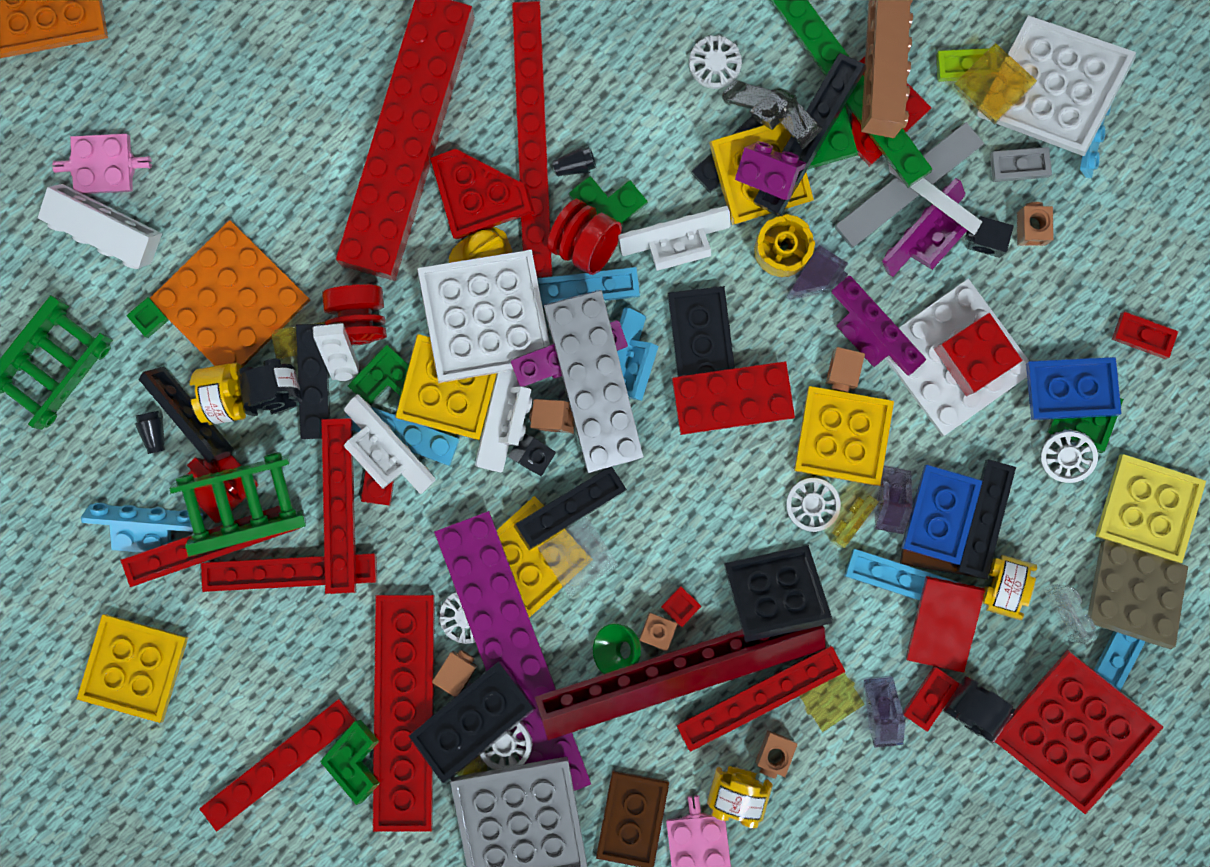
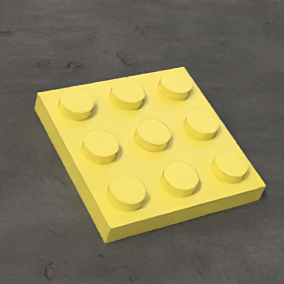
[1095,454,1206,563]

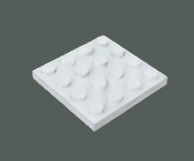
[978,15,1136,156]
[417,250,550,383]
[885,279,1029,437]

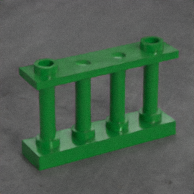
[0,295,113,430]
[169,452,306,557]

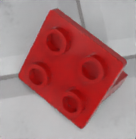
[186,454,259,523]

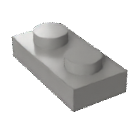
[990,147,1052,182]

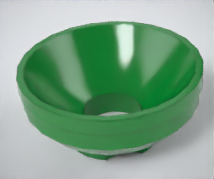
[593,624,641,674]

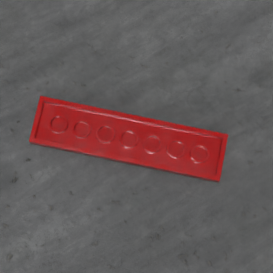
[373,595,435,832]

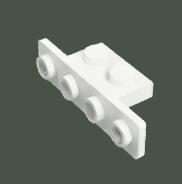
[618,206,731,271]
[475,370,532,472]
[344,394,436,494]

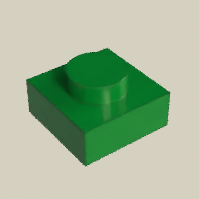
[126,297,169,338]

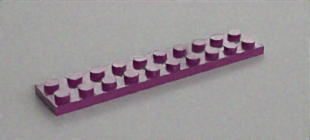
[434,511,591,791]

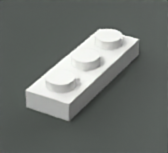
[313,323,360,381]

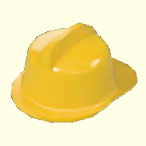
[449,227,512,263]

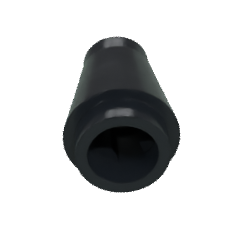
[553,146,596,177]
[134,411,165,454]

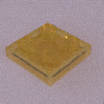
[954,43,1037,125]

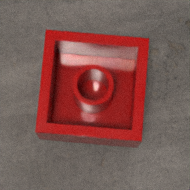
[934,312,1023,397]

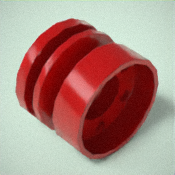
[547,199,622,275]
[322,284,387,346]

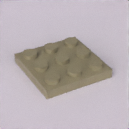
[1086,539,1188,650]

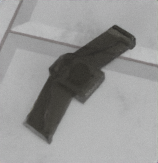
[722,80,823,149]

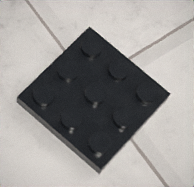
[724,545,832,642]

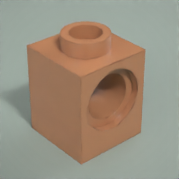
[1017,202,1053,246]
[826,347,865,393]
[529,399,575,433]
[639,612,677,651]
[432,650,478,697]
[755,730,798,779]

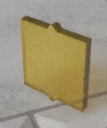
[799,673,865,732]

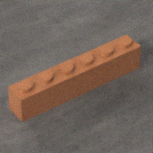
[861,0,913,138]

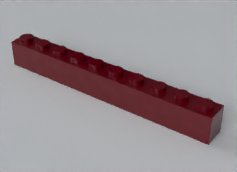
[535,625,826,740]

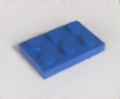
[1026,357,1122,420]
[901,465,983,565]

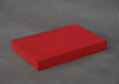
[906,576,985,673]

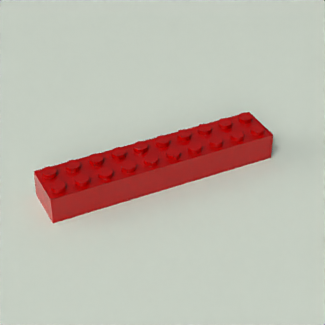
[336,0,475,281]

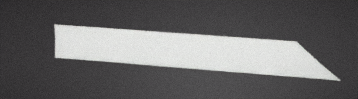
[888,162,982,235]

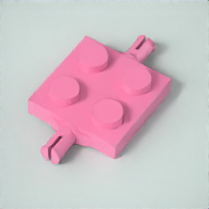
[52,134,152,194]
[666,795,731,867]

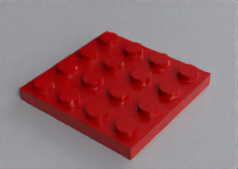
[995,650,1164,815]

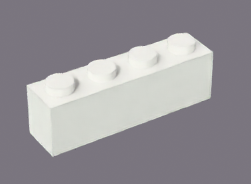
[38,184,162,269]

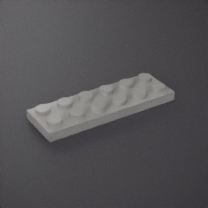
[544,290,644,473]

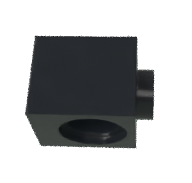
[965,216,1014,258]
[508,434,556,477]

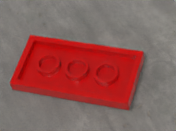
[672,361,795,435]

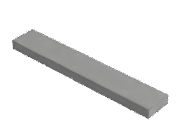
[834,122,984,249]

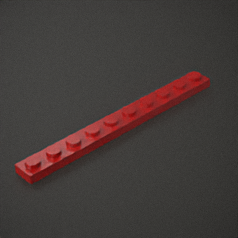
[512,1,552,278]

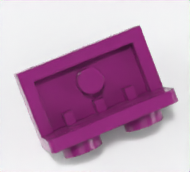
[735,141,806,200]

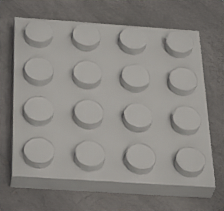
[450,756,588,867]

